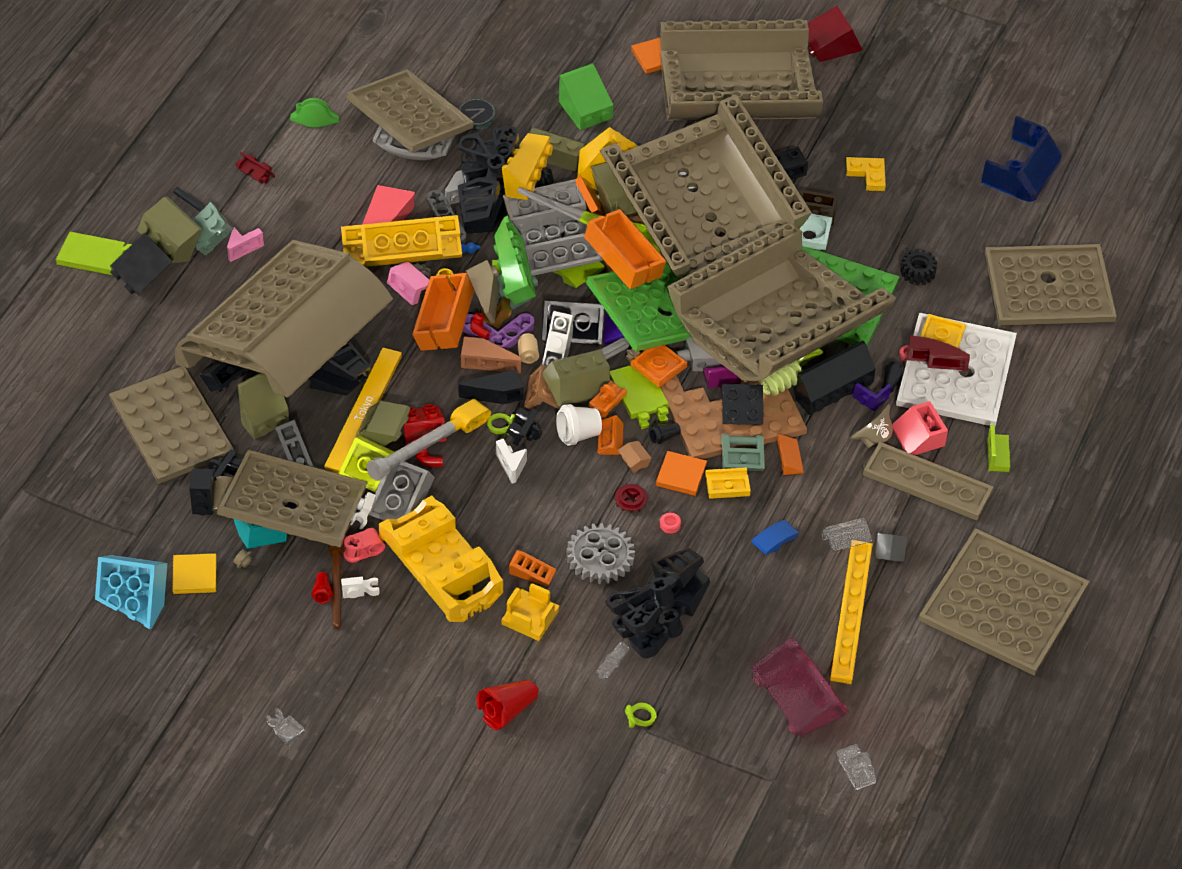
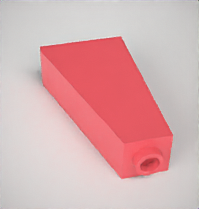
[362,185,415,225]

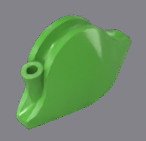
[290,98,340,127]

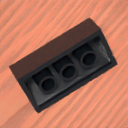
[795,340,876,415]

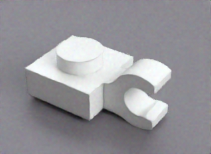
[351,492,376,530]
[341,577,379,598]

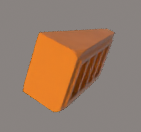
[509,550,556,587]

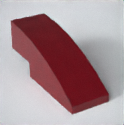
[907,335,970,371]

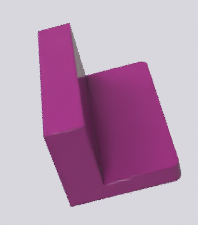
[703,365,741,389]

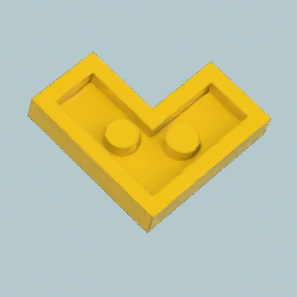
[846,157,886,191]

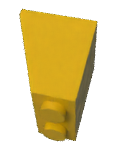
[577,127,638,191]

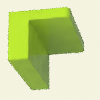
[987,425,1010,472]

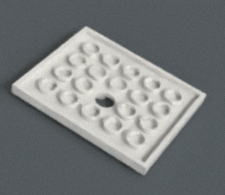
[896,313,1017,426]

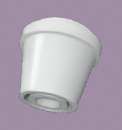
[556,404,602,446]

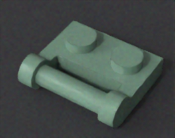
[721,433,765,471]

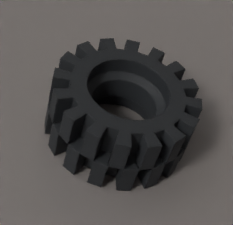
[901,249,937,285]

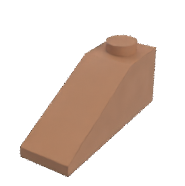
[461,337,521,373]

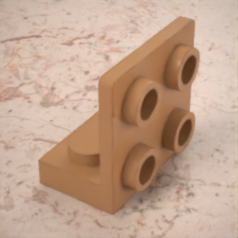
[524,365,560,410]

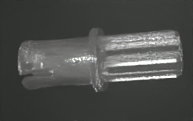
[596,642,629,680]

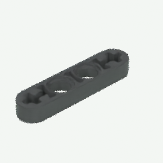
[427,190,466,244]

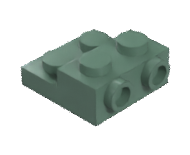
[193,202,233,255]

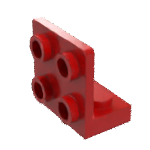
[403,404,447,445]

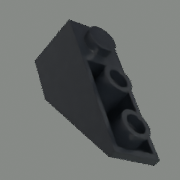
[458,369,524,404]

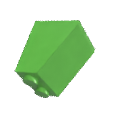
[559,63,613,130]

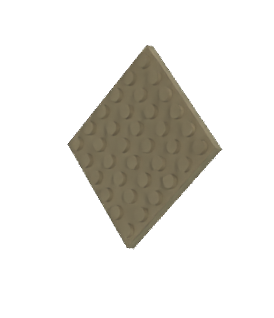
[918,528,1090,676]

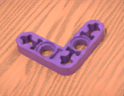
[462,313,534,350]

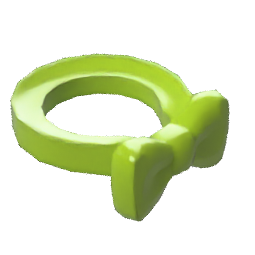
[487,413,516,435]
[625,703,657,728]

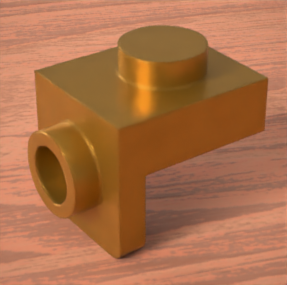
[481,297,512,328]

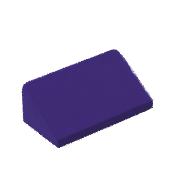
[604,312,624,344]

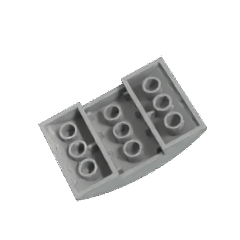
[503,179,603,276]

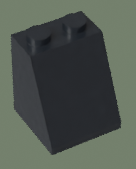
[110,233,172,295]

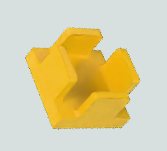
[501,584,560,641]

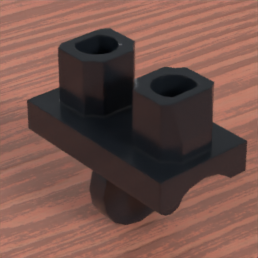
[506,407,542,446]
[208,450,242,481]

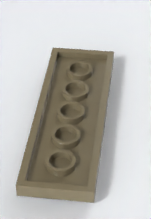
[863,442,994,521]

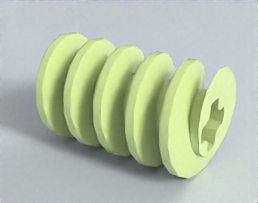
[759,361,802,396]

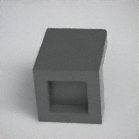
[875,533,907,562]

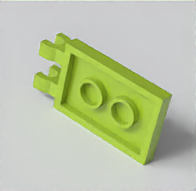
[56,232,132,275]
[610,366,669,429]

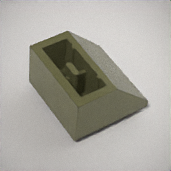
[355,401,411,447]

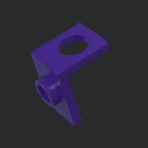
[853,383,891,411]

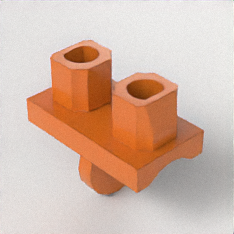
[589,381,627,419]

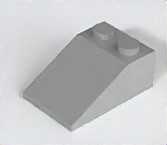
[368,462,435,521]

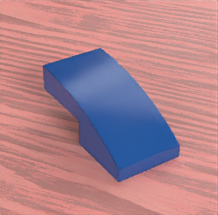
[752,520,799,555]

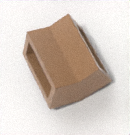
[618,441,652,473]

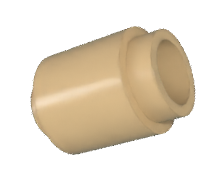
[517,333,539,364]

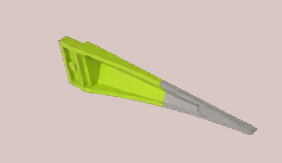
[518,188,661,253]

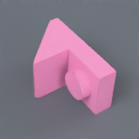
[227,227,264,262]

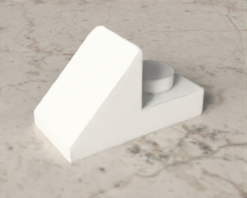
[496,439,527,484]

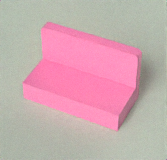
[387,262,429,305]

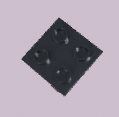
[722,384,763,425]

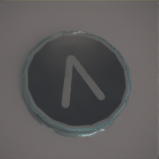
[459,98,495,130]

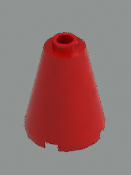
[476,680,539,730]

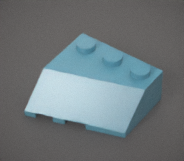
[95,555,167,629]

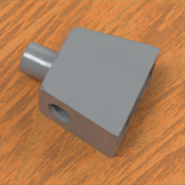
[676,337,722,372]

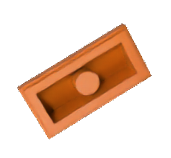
[597,415,624,455]
[777,434,804,475]

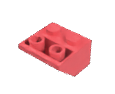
[892,401,948,455]

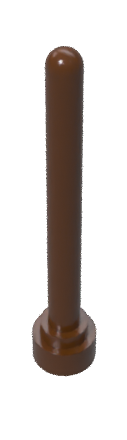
[328,540,345,629]

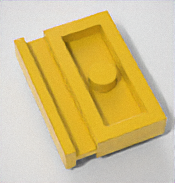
[705,467,751,499]

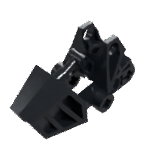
[457,126,520,234]
[308,341,371,396]
[605,548,710,659]

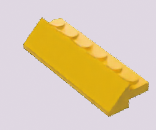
[341,215,462,267]

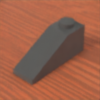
[275,420,313,467]

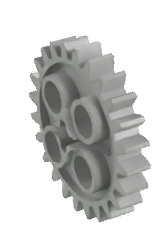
[566,523,635,584]

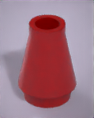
[311,572,333,604]

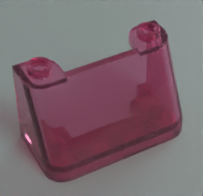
[750,637,849,737]

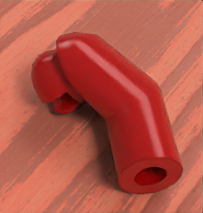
[471,313,491,340]
[416,448,443,467]

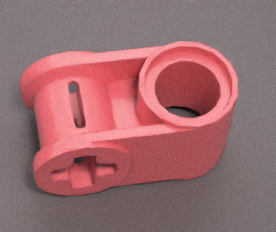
[343,528,385,563]

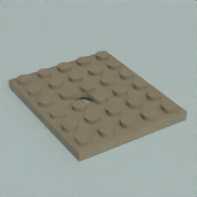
[984,244,1117,325]
[217,450,368,547]

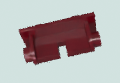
[236,152,275,184]

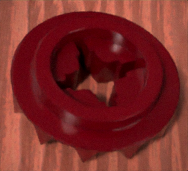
[615,484,648,513]

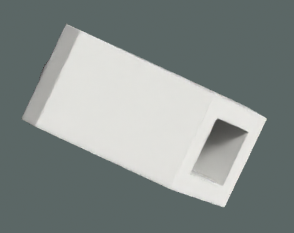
[542,311,573,367]

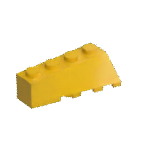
[502,133,553,200]

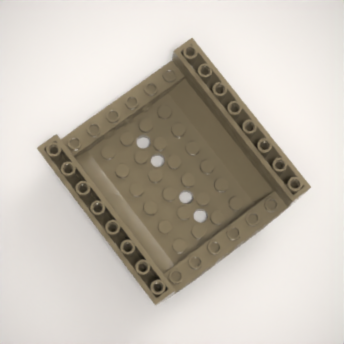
[660,19,823,121]
[600,95,812,279]
[668,222,896,382]
[175,240,393,397]

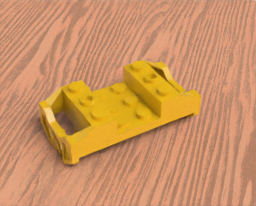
[379,496,503,622]

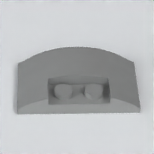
[373,126,456,160]

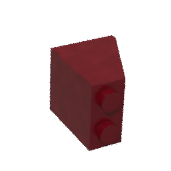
[808,6,863,62]

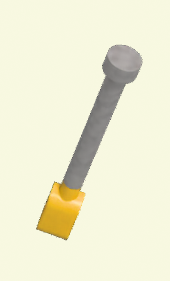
[367,399,491,481]

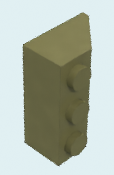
[530,128,587,172]
[137,197,202,263]
[542,349,610,408]

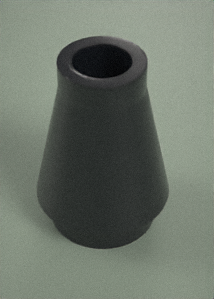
[882,362,904,393]
[649,423,681,444]

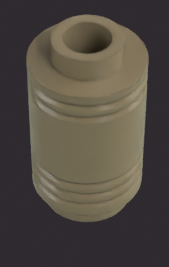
[212,476,233,516]

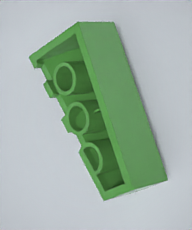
[494,216,536,305]

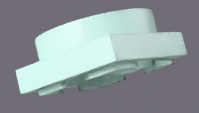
[800,214,832,251]

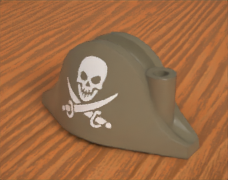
[850,404,893,448]

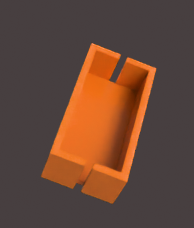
[584,209,666,289]
[412,273,474,351]

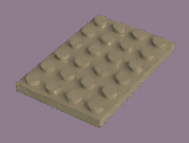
[346,69,474,152]
[109,366,234,484]

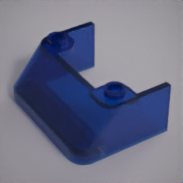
[981,116,1062,202]

